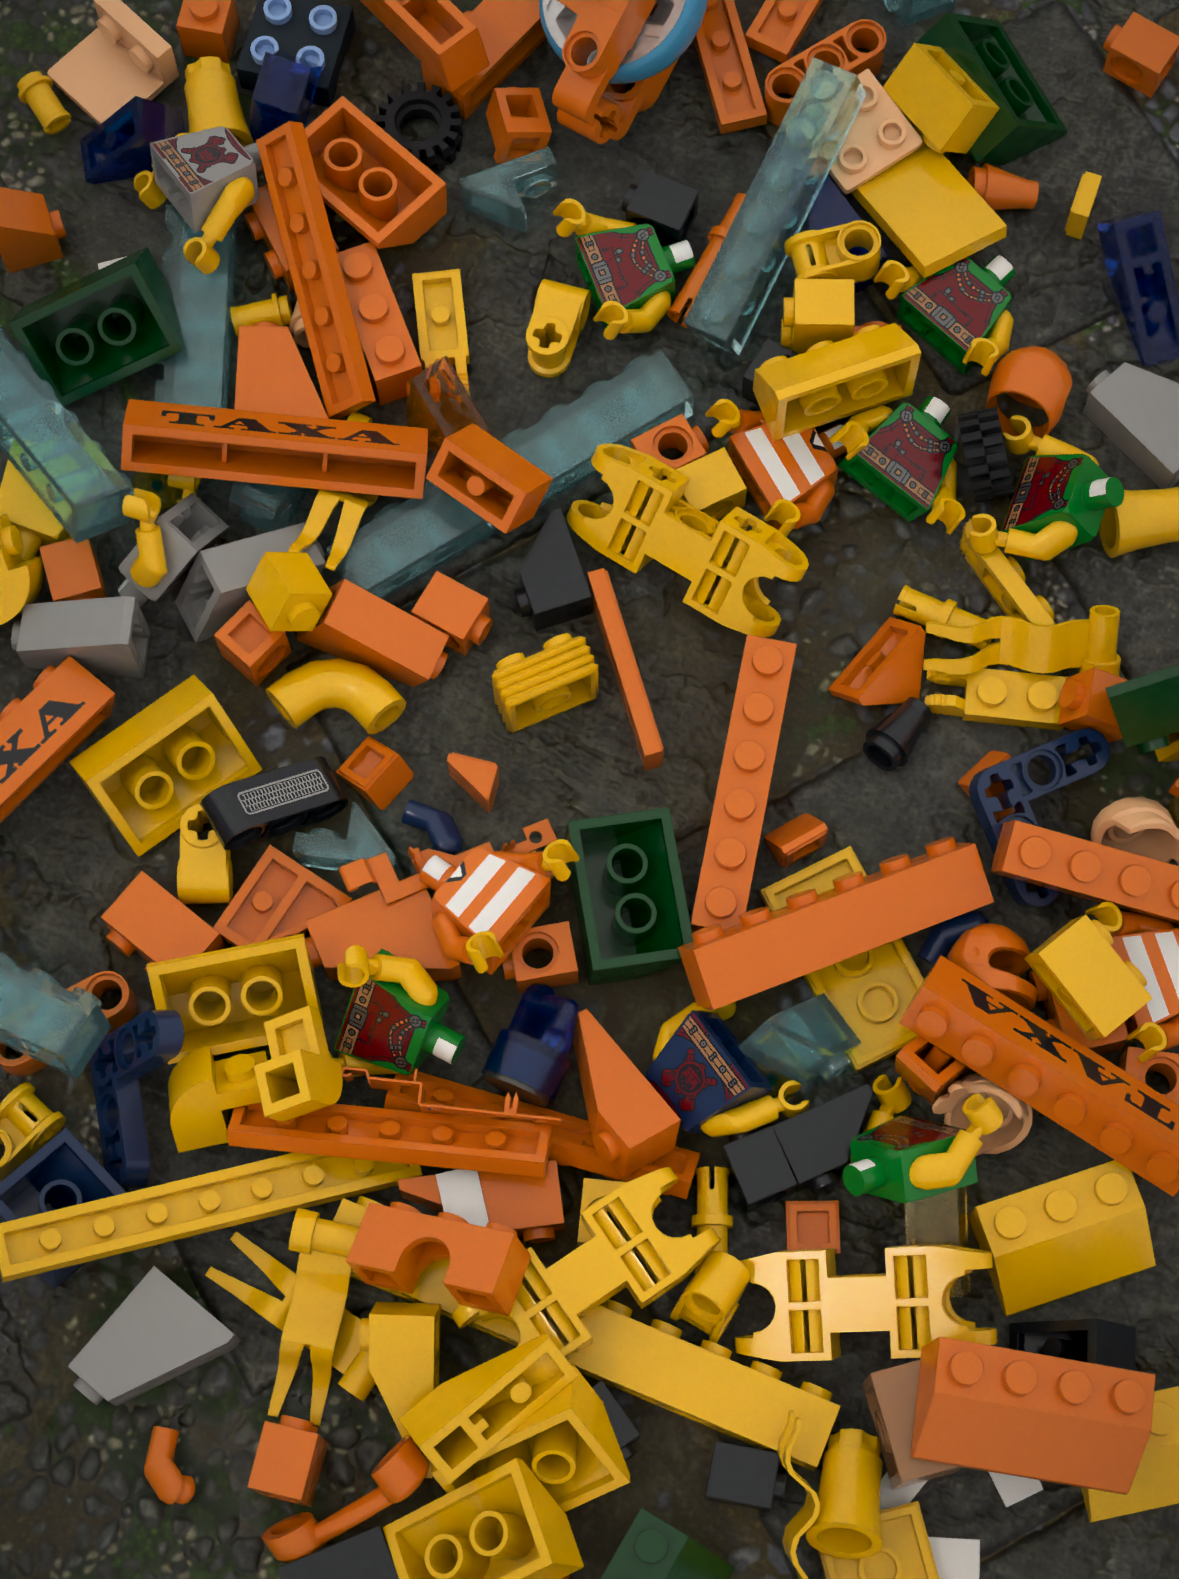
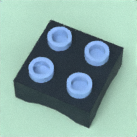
[236,0,356,107]

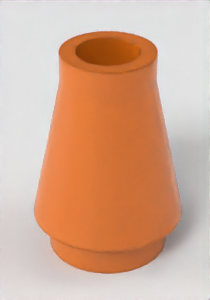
[967,163,1039,210]

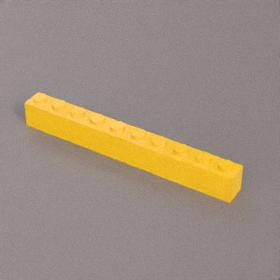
[333,1196,841,1472]

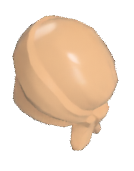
[1091,797,1179,865]
[932,1073,1033,1157]

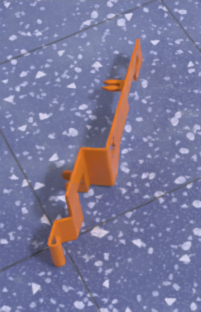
[338,818,557,905]
[342,1067,562,1125]

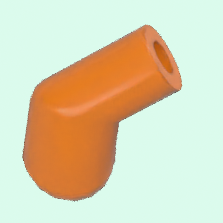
[144,1426,196,1505]

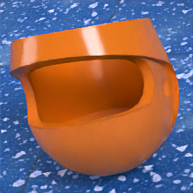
[985,346,1073,438]
[947,923,1038,1010]

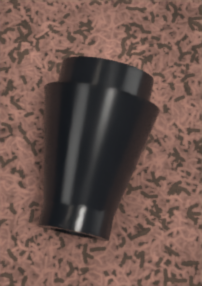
[863,697,932,771]

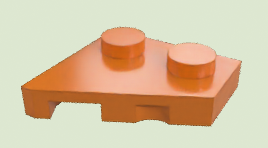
[213,845,352,947]

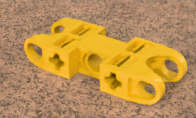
[566,443,809,638]
[451,1167,721,1360]
[735,1244,998,1362]

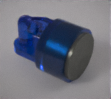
[482,983,579,1107]

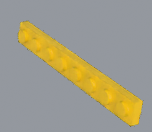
[0,1153,423,1283]

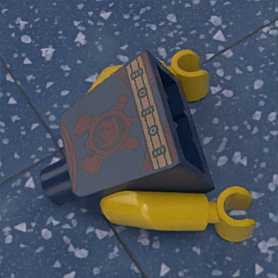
[646,1002,809,1137]

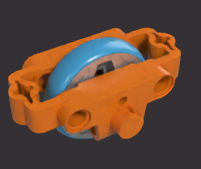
[539,0,709,144]

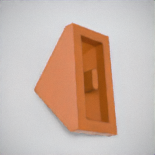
[828,617,926,706]

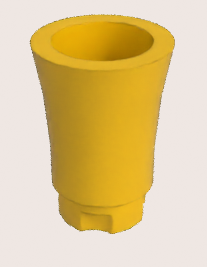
[184,56,254,147]
[1099,487,1179,558]
[806,1428,883,1559]

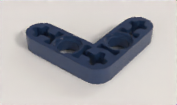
[969,728,1110,908]
[91,1010,184,1188]

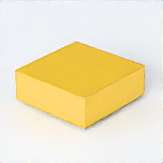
[1064,171,1102,239]

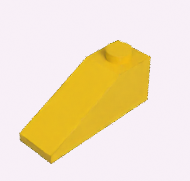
[359,1302,441,1478]
[399,1333,579,1484]

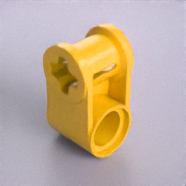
[784,220,881,283]
[526,279,592,378]
[177,803,233,904]
[0,1082,66,1182]
[670,1251,750,1343]

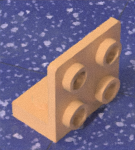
[47,0,179,134]
[785,69,923,194]

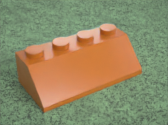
[910,1337,1156,1495]

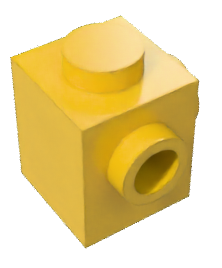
[246,552,333,632]

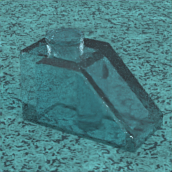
[738,993,862,1084]

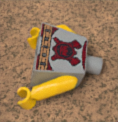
[133,126,264,275]
[118,475,229,607]

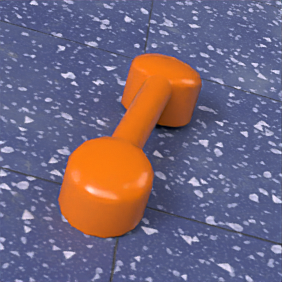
[261,1434,429,1563]

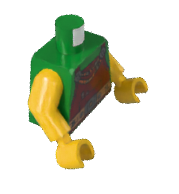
[553,198,695,340]
[873,255,1015,376]
[829,396,965,535]
[968,415,1124,561]
[329,945,466,1078]
[843,1074,1003,1203]

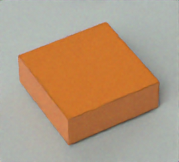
[785,1200,841,1256]

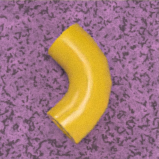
[266,658,406,735]

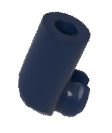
[402,799,463,855]
[917,909,989,965]

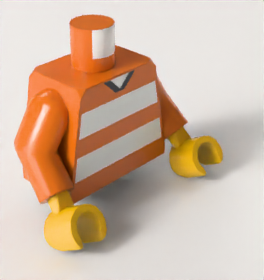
[705,399,847,537]
[419,839,580,975]
[1085,901,1179,1062]

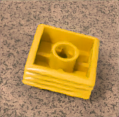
[492,633,599,733]

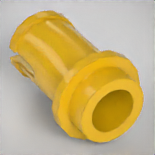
[17,71,71,135]
[230,292,293,337]

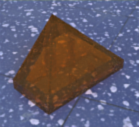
[407,356,494,453]

